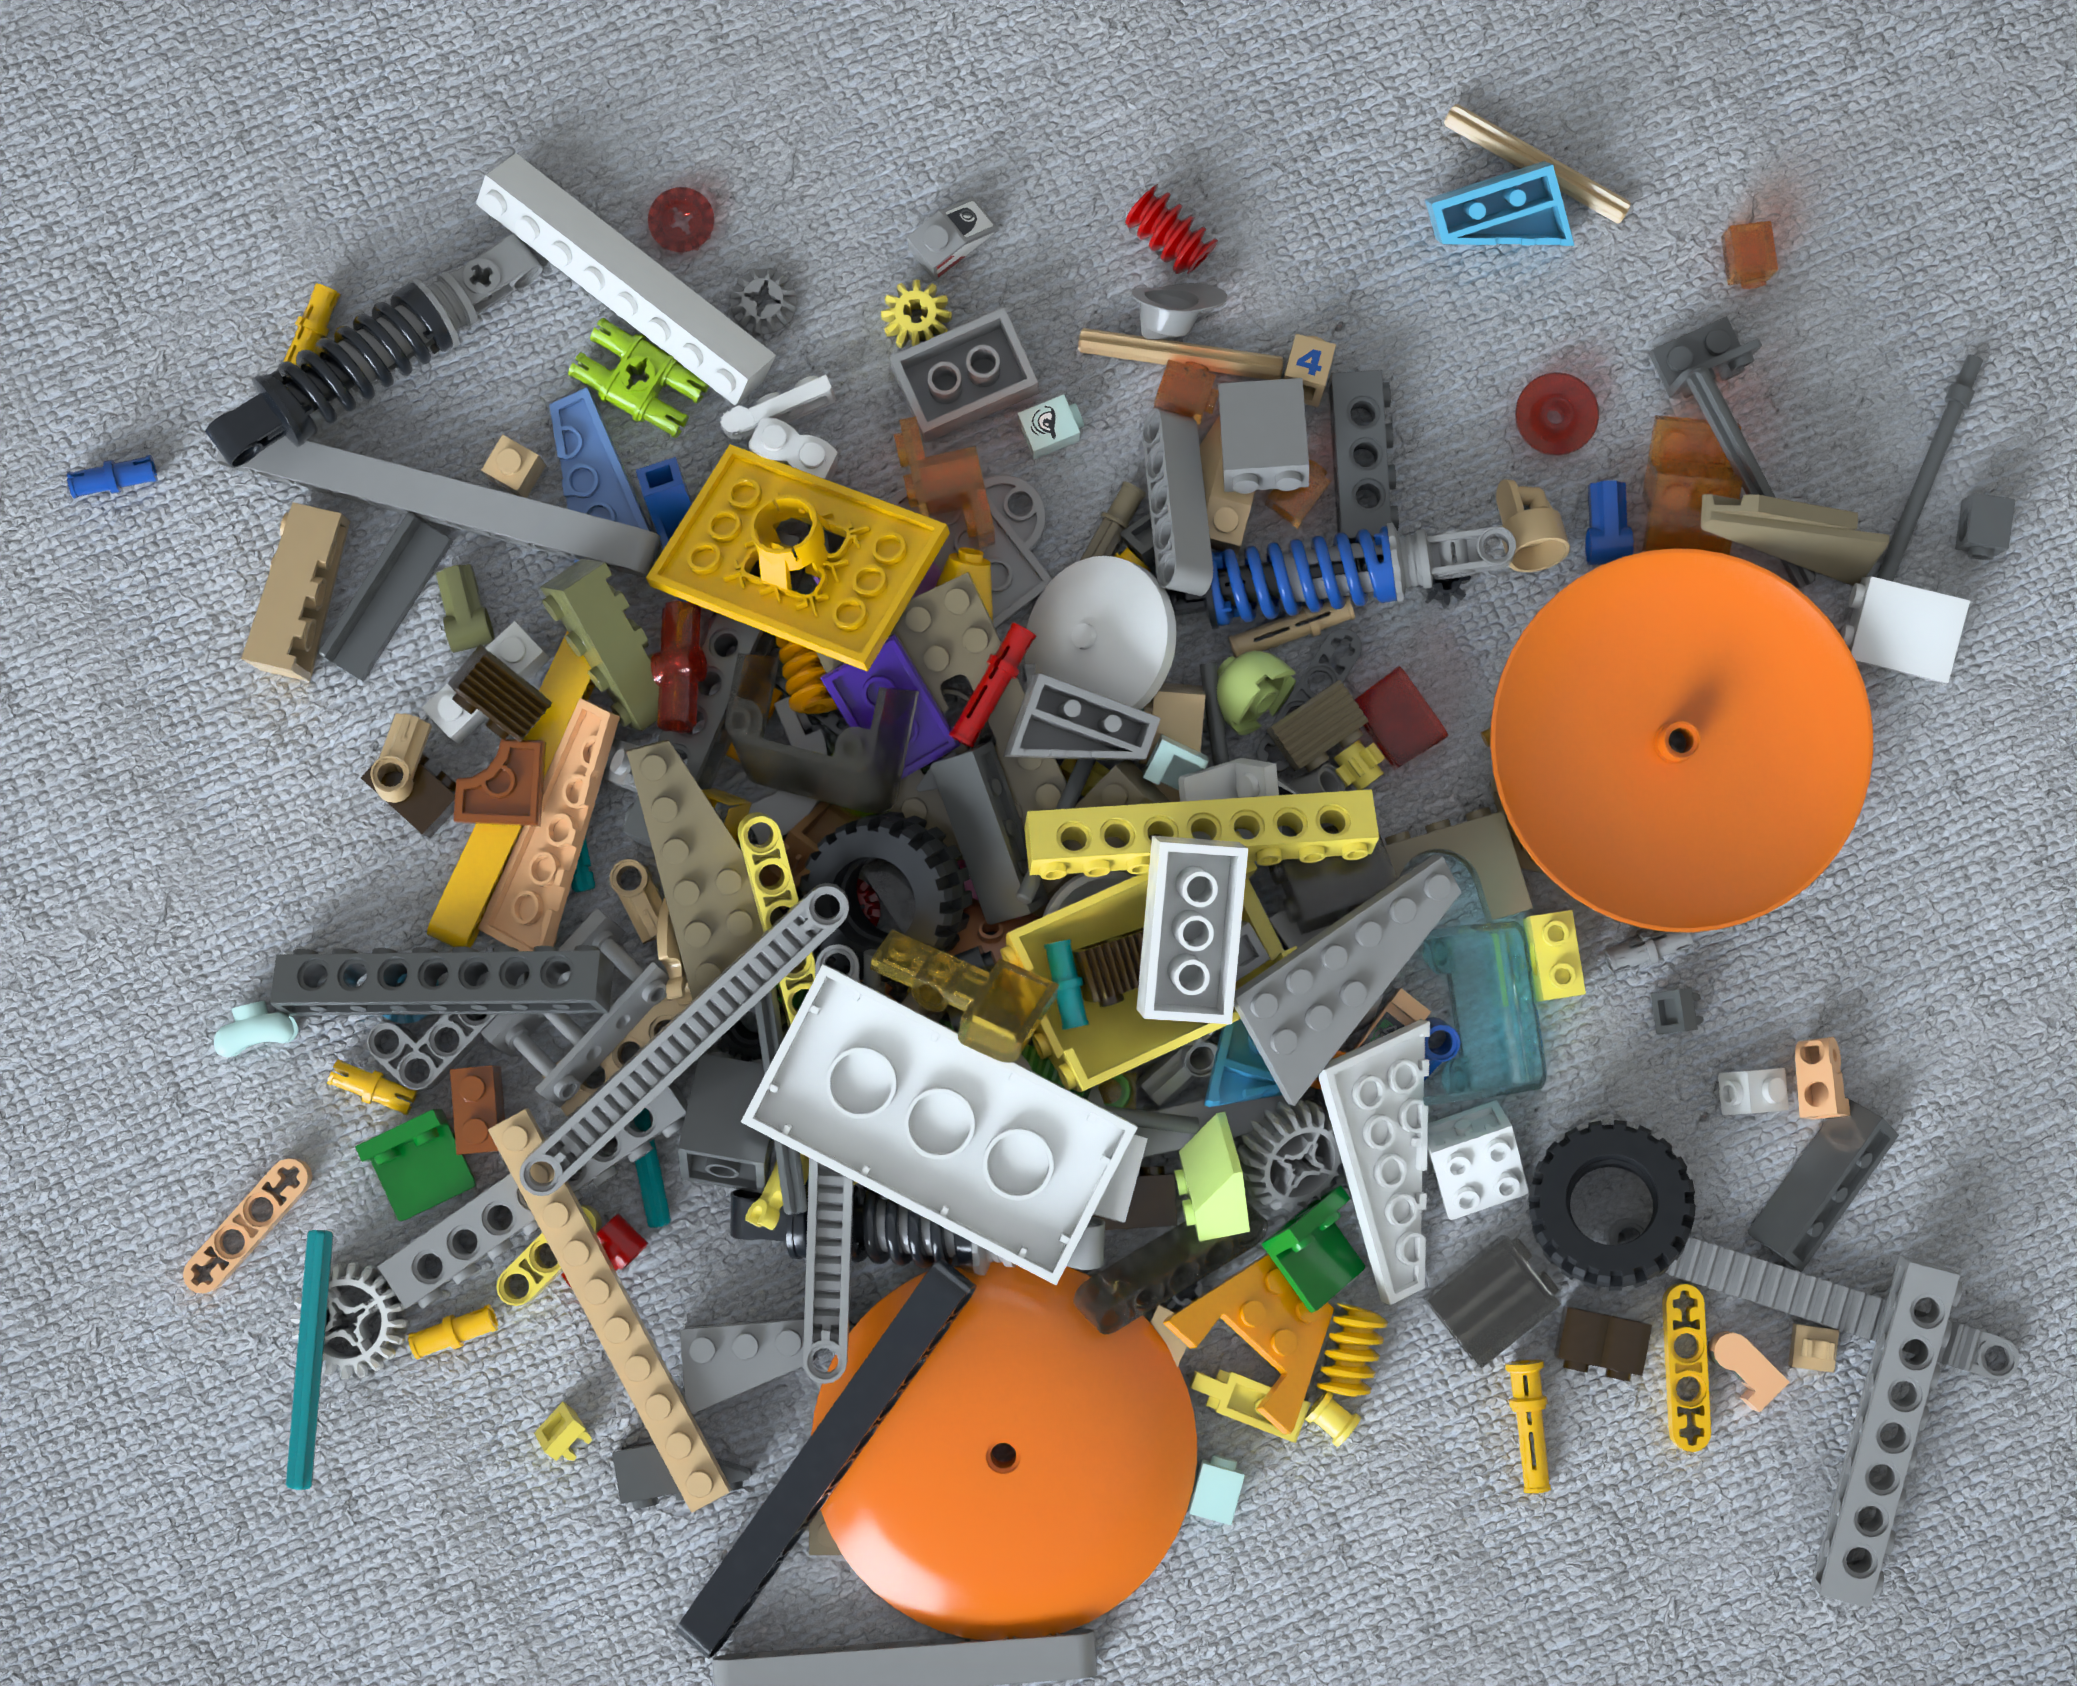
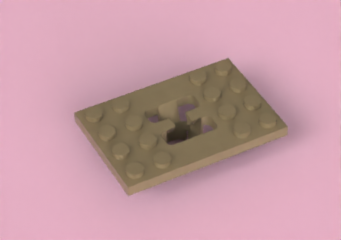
[816,572,1077,861]

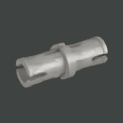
[1603,931,1693,975]

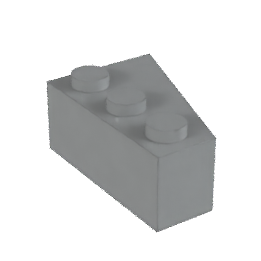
[1003,673,1161,761]

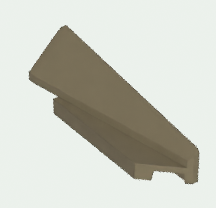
[1701,494,1890,586]

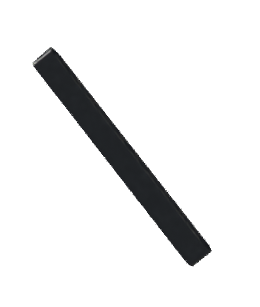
[676,1258,977,1659]

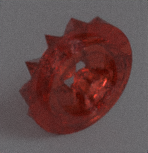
[648,187,715,255]

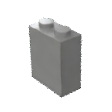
[1218,378,1309,494]

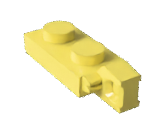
[1189,1369,1311,1443]

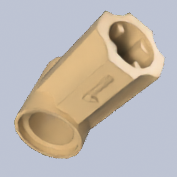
[370,713,432,803]
[609,859,663,944]

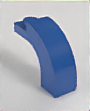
[636,457,698,611]

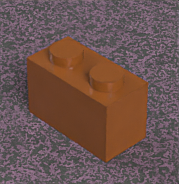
[450,1065,505,1155]

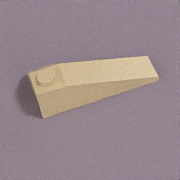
[1199,415,1255,555]

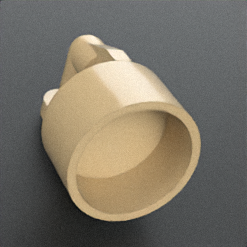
[1496,479,1570,572]

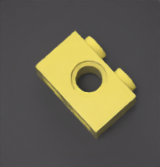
[1523,910,1586,1002]

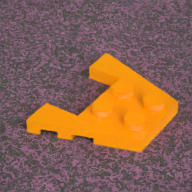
[1163,1253,1334,1434]

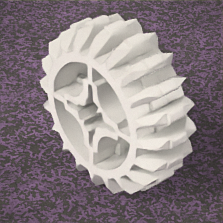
[290,1262,408,1379]

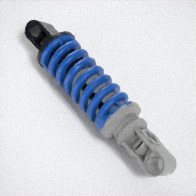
[1154,523,1516,630]

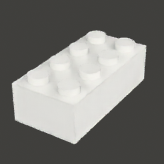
[1136,836,1248,1024]

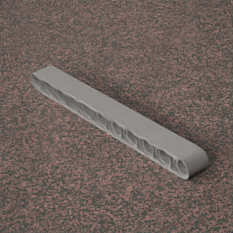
[216,436,661,578]

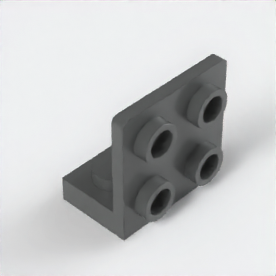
[1649,316,1762,398]

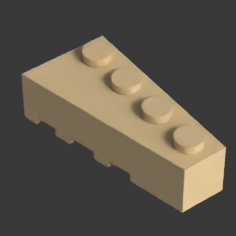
[241,502,350,682]
[1139,683,1205,802]

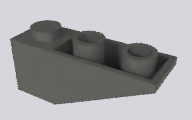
[612,1441,752,1509]

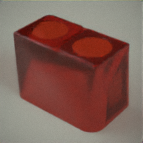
[1354,666,1449,770]

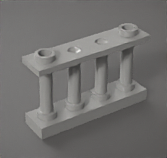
[481,908,669,1108]

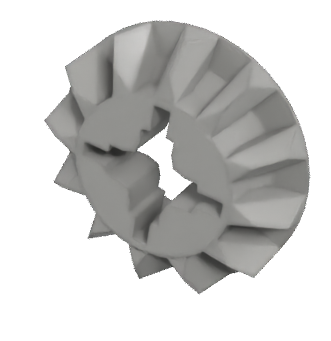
[731,268,797,334]

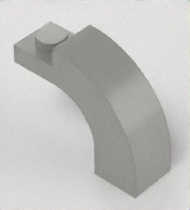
[749,697,832,844]

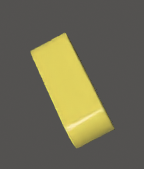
[496,1205,602,1306]

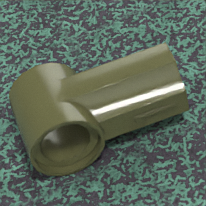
[436,564,495,653]

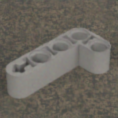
[366,971,530,1090]

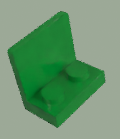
[355,1109,477,1222]
[1261,1185,1365,1313]

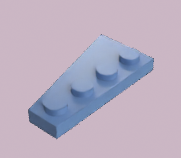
[549,387,652,563]

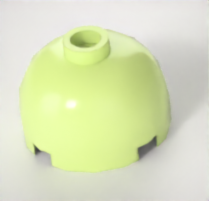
[1217,650,1296,735]

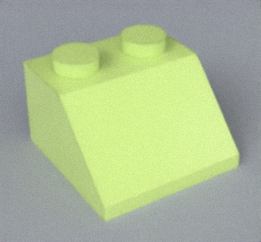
[1174,1111,1250,1242]

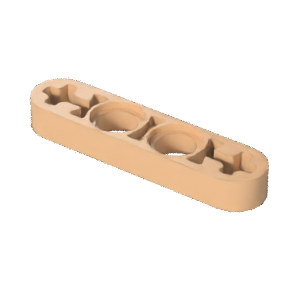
[183,1158,312,1293]

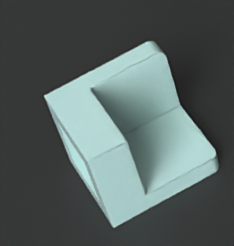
[1143,734,1209,790]

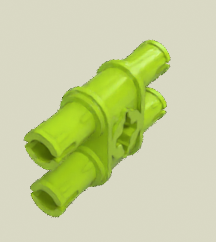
[568,317,710,439]

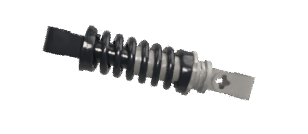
[205,234,544,468]
[730,1179,1105,1275]

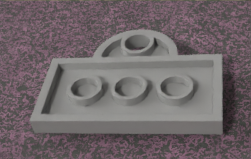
[886,451,1052,629]

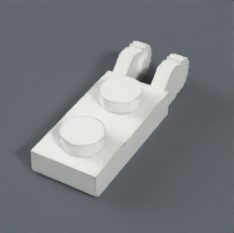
[720,375,837,443]

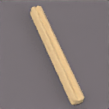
[1444,104,1631,223]
[1078,328,1283,380]

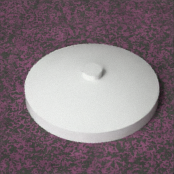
[1025,556,1177,710]

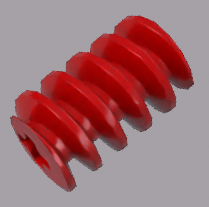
[1125,184,1218,274]

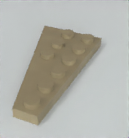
[627,739,816,1000]

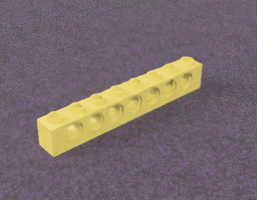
[1024,789,1379,880]

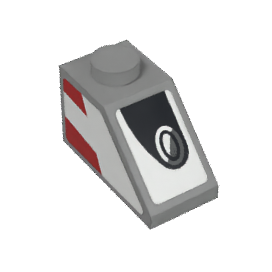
[907,197,999,281]

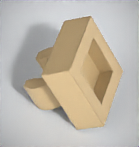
[1788,1323,1839,1373]

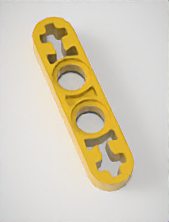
[1662,1283,1711,1452]

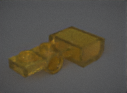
[870,929,1059,1063]

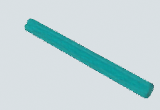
[286,1230,333,1490]

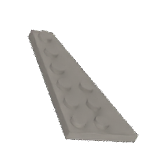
[1234,854,1462,1106]

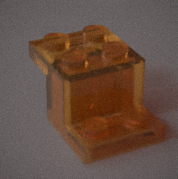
[1642,415,1743,555]
[894,416,995,548]

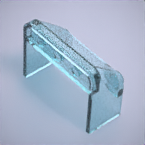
[1423,921,1547,1106]

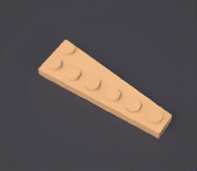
[478,698,620,951]

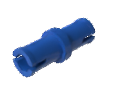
[67,455,158,499]

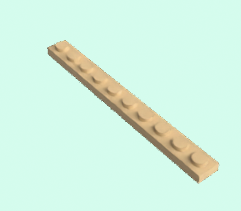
[488,1108,732,1513]

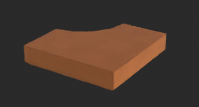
[454,739,546,827]

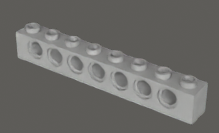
[377,1082,688,1309]
[1811,1255,1962,1608]

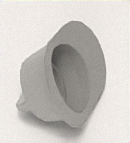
[1131,283,1227,340]

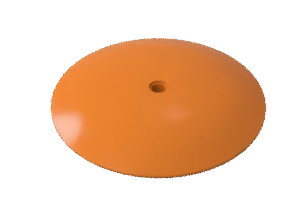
[1490,549,1873,933]
[811,1262,1197,1641]

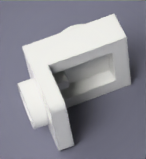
[1718,1068,1789,1115]

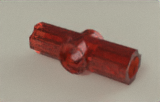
[651,600,708,733]

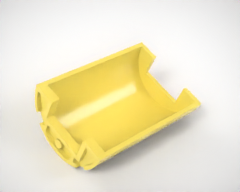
[1000,830,1297,1092]

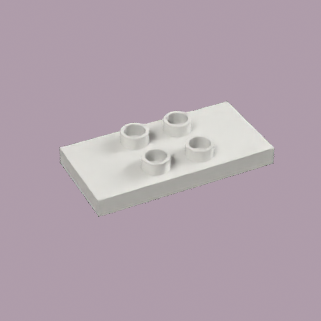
[741,964,1138,1285]

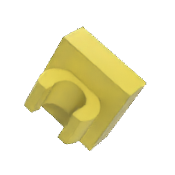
[534,1402,592,1461]

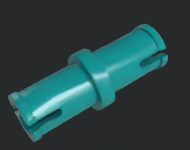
[1044,939,1089,1030]

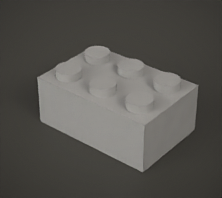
[889,307,1039,443]

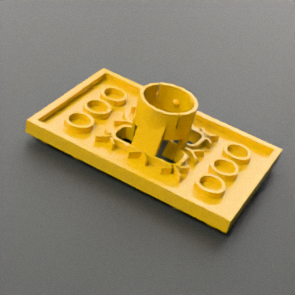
[646,444,950,672]

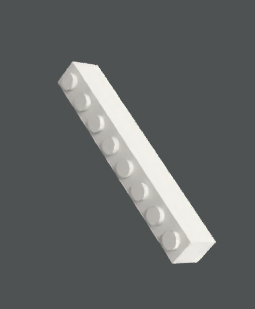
[476,153,776,406]

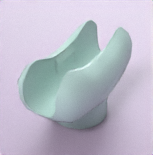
[214,1001,298,1057]

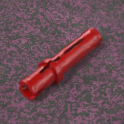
[948,622,1037,749]

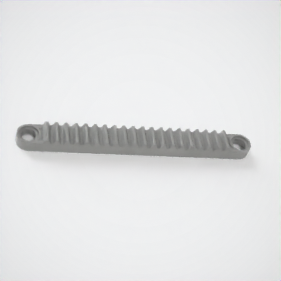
[519,883,849,1196]
[803,944,860,1384]
[1606,1218,2020,1380]

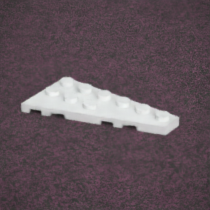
[1318,1019,1430,1305]

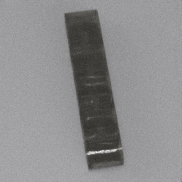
[1073,1201,1268,1335]

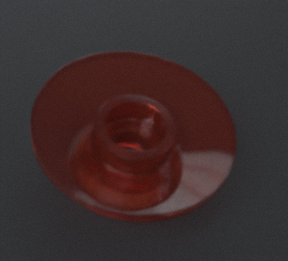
[1515,372,1599,456]

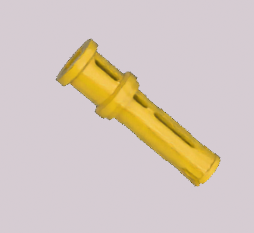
[1505,1359,1551,1493]

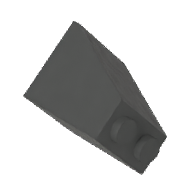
[678,1052,774,1193]

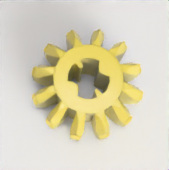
[881,279,952,348]

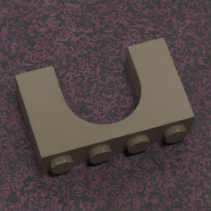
[1337,807,1533,923]

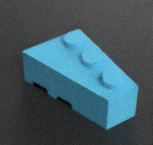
[1425,161,1575,246]

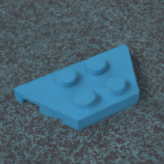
[1204,1019,1282,1107]

